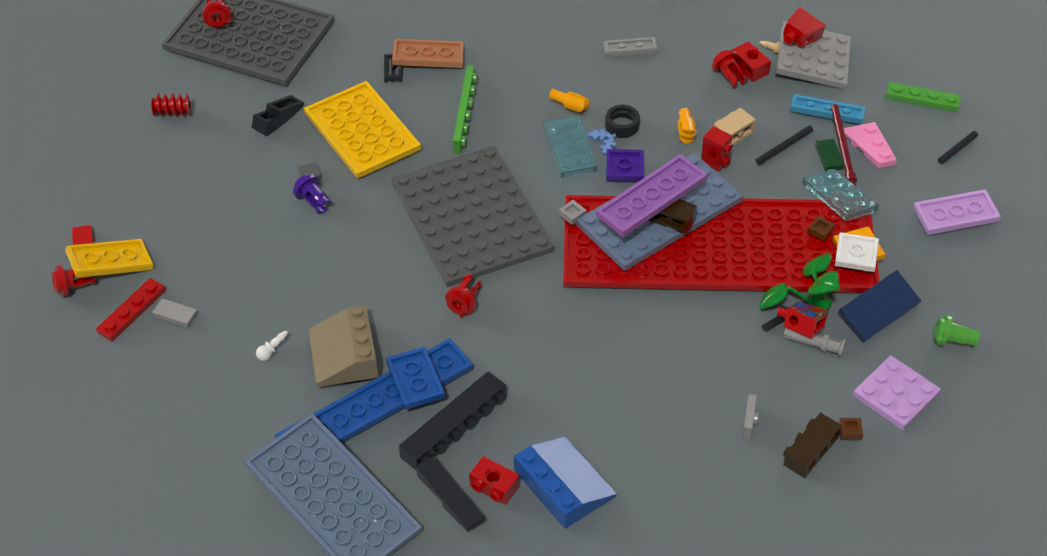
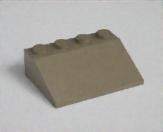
[308,305,378,387]

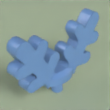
[588,129,616,156]

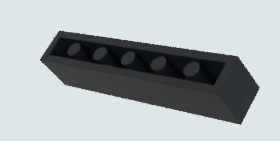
[399,371,506,470]

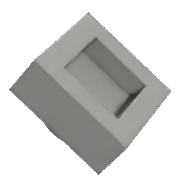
[559,200,586,225]

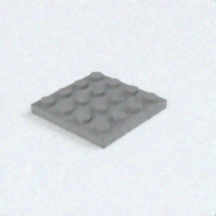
[776,21,851,89]

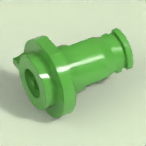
[933,314,980,347]

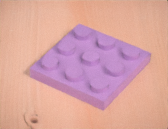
[853,355,941,430]

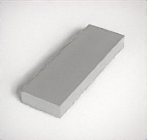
[603,37,658,57]

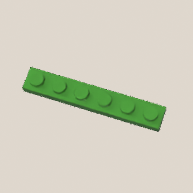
[453,65,477,154]

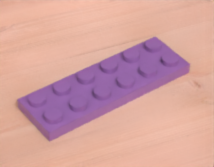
[596,154,708,237]

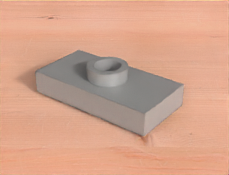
[742,394,759,441]

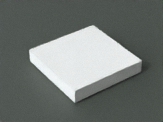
[835,232,879,272]

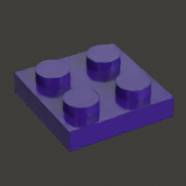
[606,149,644,182]

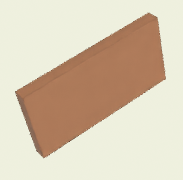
[392,39,464,68]

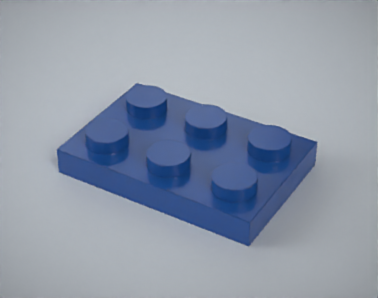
[386,347,445,410]

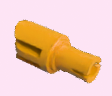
[549,88,590,113]
[677,108,697,144]

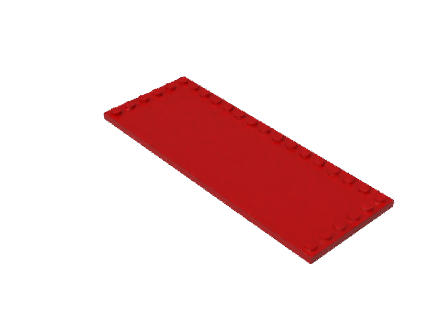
[563,195,880,293]

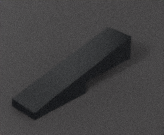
[415,456,485,532]

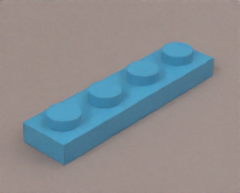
[790,94,866,125]

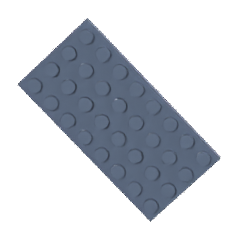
[576,152,743,271]
[244,413,422,556]

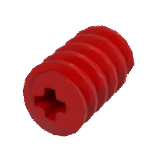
[151,93,191,116]

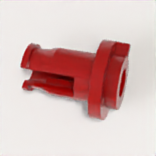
[202,0,231,28]
[712,50,748,89]
[51,265,96,297]
[445,274,482,318]

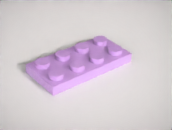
[913,189,1001,235]

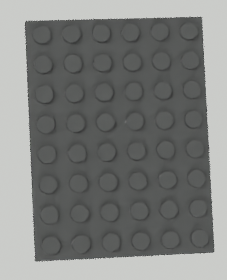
[162,0,334,86]
[391,145,554,287]

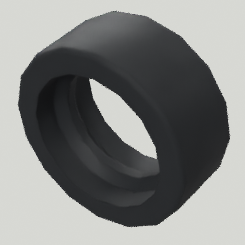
[605,104,640,138]

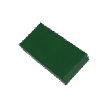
[815,139,844,172]

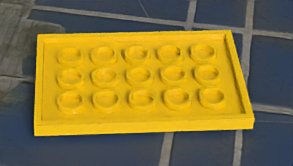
[304,81,421,179]

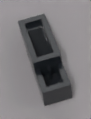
[251,95,304,135]

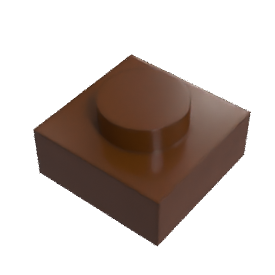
[807,216,835,241]
[839,418,863,440]

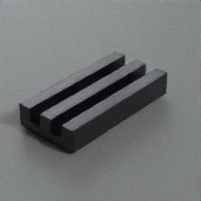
[384,54,402,83]

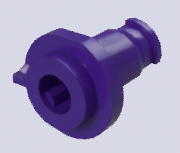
[293,174,332,214]

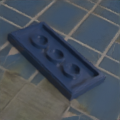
[838,270,921,342]

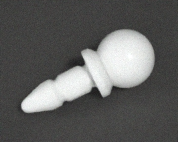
[256,331,288,361]

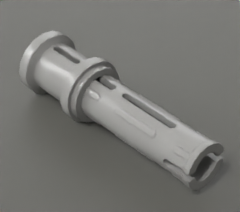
[783,328,847,357]

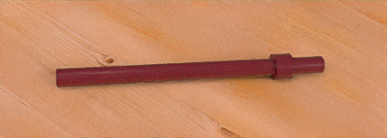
[831,104,858,196]

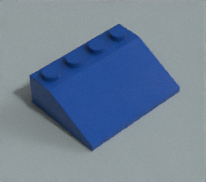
[514,437,617,529]

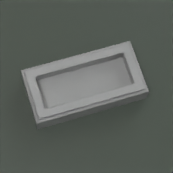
[152,298,198,328]

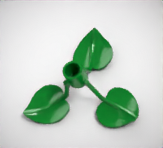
[760,252,840,312]

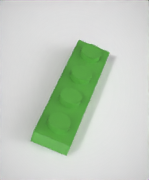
[886,82,961,113]

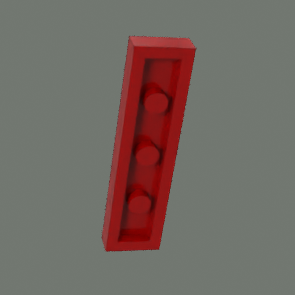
[96,278,166,342]

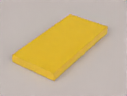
[65,239,153,278]

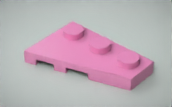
[844,122,897,168]

